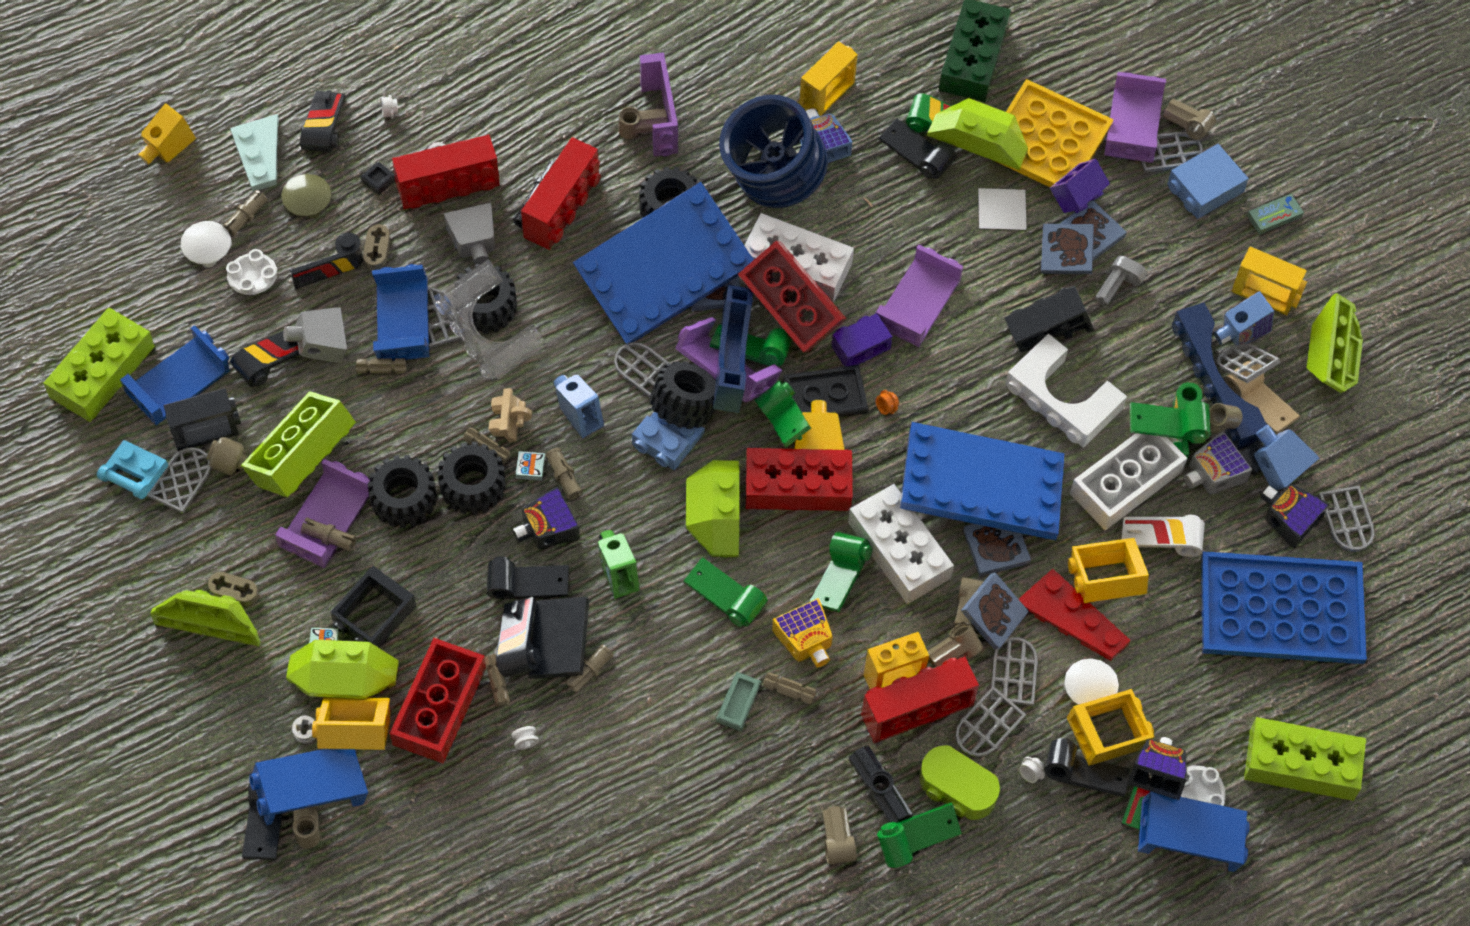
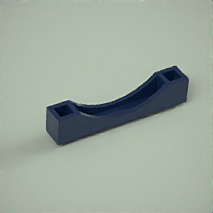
[713,285,753,413]
[1172,302,1267,450]

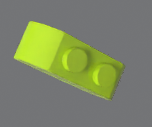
[919,745,1000,820]

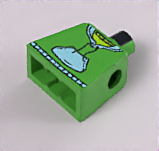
[598,530,640,599]

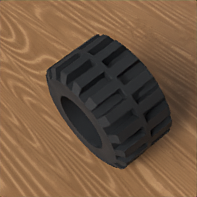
[639,167,698,218]
[451,264,517,334]
[650,361,716,429]
[438,442,506,515]
[368,455,437,528]

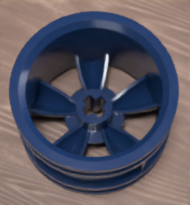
[719,95,828,208]

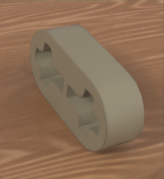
[363,224,391,271]
[208,572,259,607]

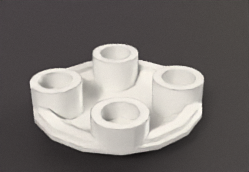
[181,221,232,268]
[226,249,277,295]
[1063,659,1119,705]
[1181,765,1225,806]

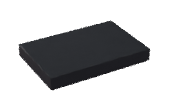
[783,365,869,417]
[529,597,590,679]

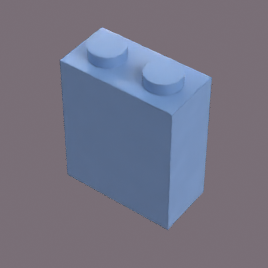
[1167,144,1249,219]

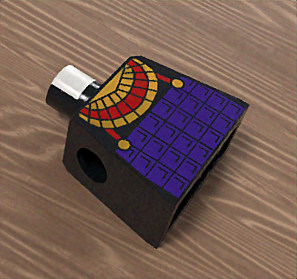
[1260,484,1329,549]
[512,487,580,549]
[1128,737,1187,800]

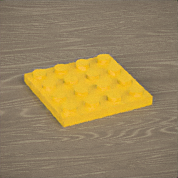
[995,79,1114,187]

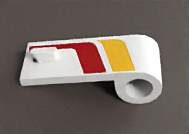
[1122,515,1205,557]

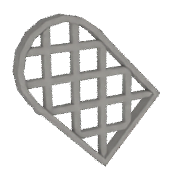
[147,447,212,514]

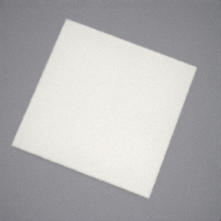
[978,188,1026,230]

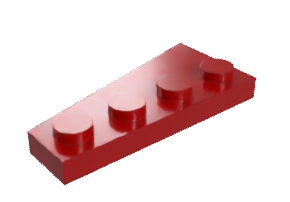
[1019,569,1131,661]

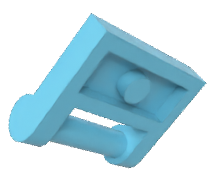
[97,440,169,499]

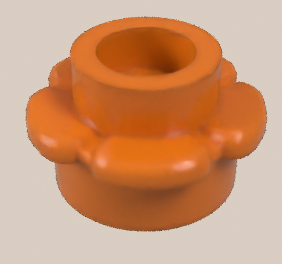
[875,390,899,415]

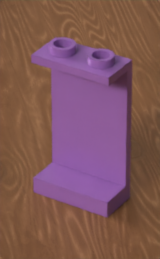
[640,53,678,156]
[1104,72,1166,163]
[876,245,963,347]
[675,317,782,403]
[275,459,370,568]

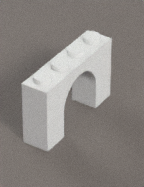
[1005,334,1127,448]

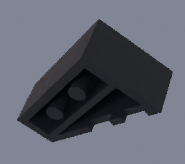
[1004,286,1095,353]

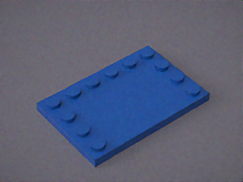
[573,182,754,345]
[900,422,1064,540]
[1201,551,1367,664]

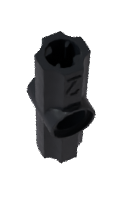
[848,746,913,823]

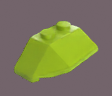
[927,98,1028,170]
[1306,293,1363,393]
[686,460,739,557]
[150,590,260,646]
[286,640,399,699]

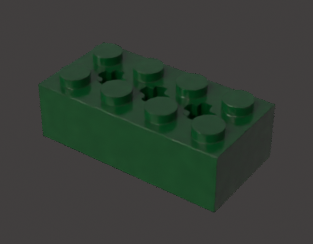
[938,0,1011,102]

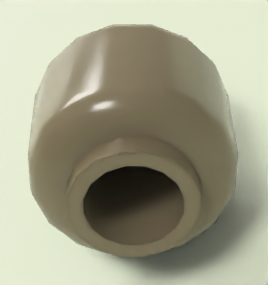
[206,437,248,476]

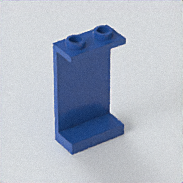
[372,264,430,361]
[120,325,230,426]
[249,749,368,825]
[1138,792,1250,872]

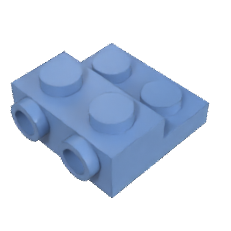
[632,412,705,471]

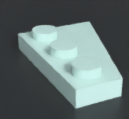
[230,114,279,192]

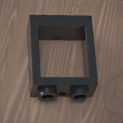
[163,388,241,451]
[330,566,416,648]

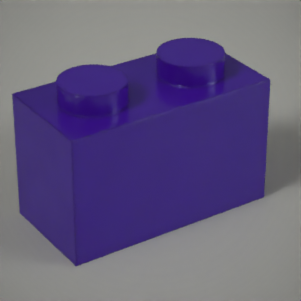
[1050,159,1110,213]
[831,313,892,367]

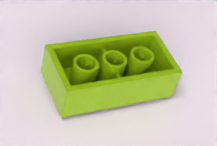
[43,307,155,423]
[241,391,356,497]
[1244,717,1366,801]

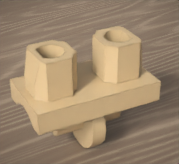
[489,388,532,442]

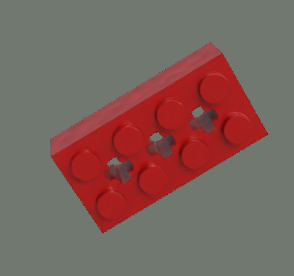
[392,134,500,210]
[521,137,601,250]
[738,240,847,352]
[746,448,853,511]
[390,638,486,764]
[861,657,979,744]

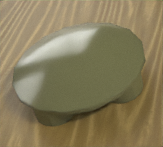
[281,174,332,219]

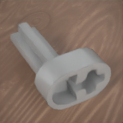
[1095,255,1148,305]

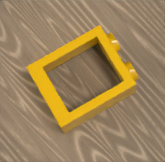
[799,41,858,116]
[1231,247,1307,316]
[1067,538,1149,603]
[864,632,929,689]
[1067,689,1154,766]
[312,697,391,750]

